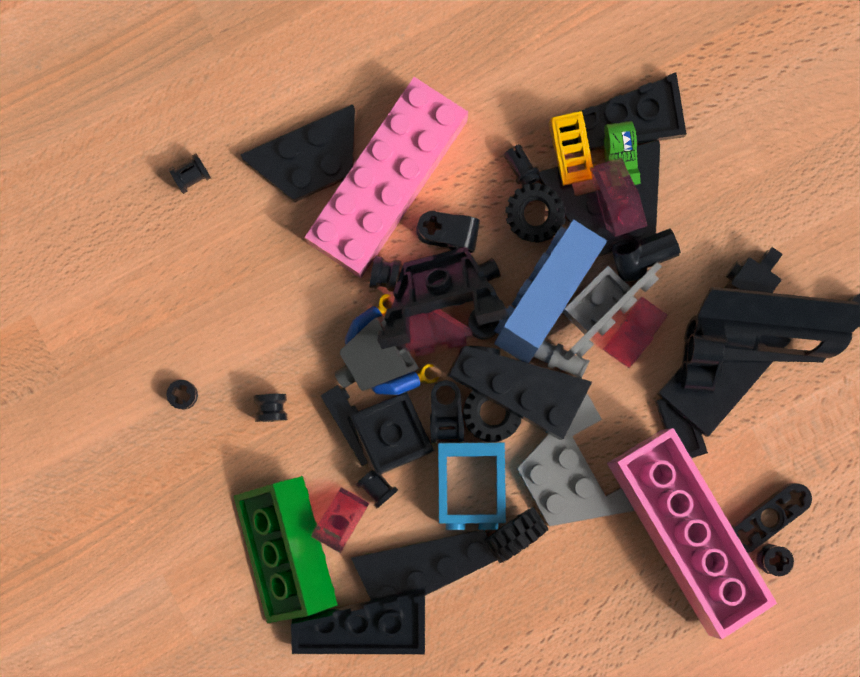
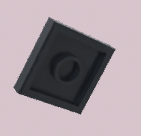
[347,392,434,478]

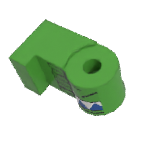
[604,121,641,188]

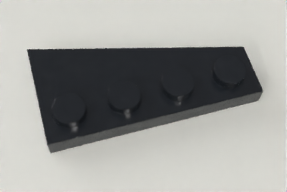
[559,72,687,154]
[351,530,497,600]
[291,589,425,654]

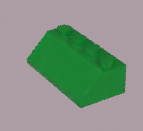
[233,476,338,624]

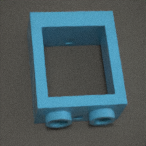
[438,443,506,530]

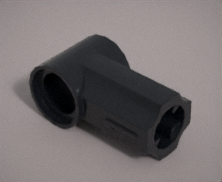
[611,228,681,281]

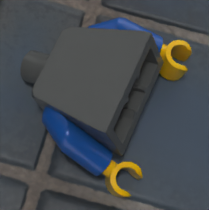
[335,294,439,395]

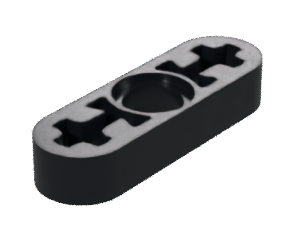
[732,483,812,553]

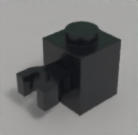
[724,247,783,293]

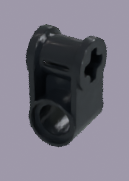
[416,211,480,253]
[430,380,464,443]

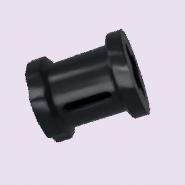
[169,153,211,194]
[355,471,398,509]
[756,544,794,577]

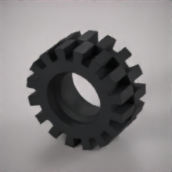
[505,183,567,243]
[463,391,521,442]
[484,507,548,563]

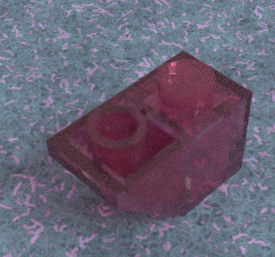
[406,309,472,357]

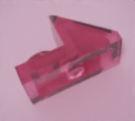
[603,296,668,368]

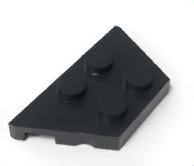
[240,104,356,202]

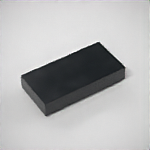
[655,399,708,458]

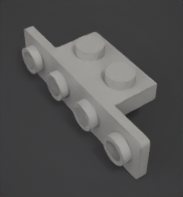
[562,262,662,361]

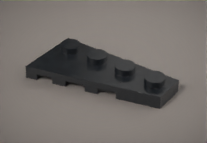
[447,345,592,440]

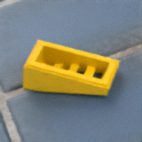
[549,111,595,186]

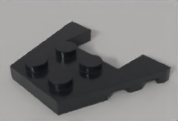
[538,140,660,257]
[377,247,509,349]

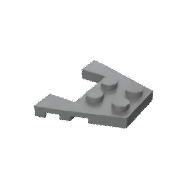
[516,394,635,526]

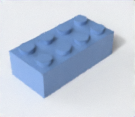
[494,219,607,363]

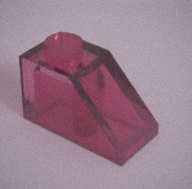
[590,157,648,236]

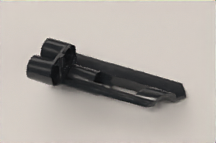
[681,287,860,393]

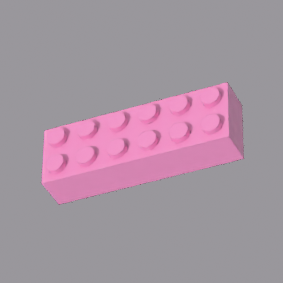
[305,77,468,279]
[607,428,777,639]

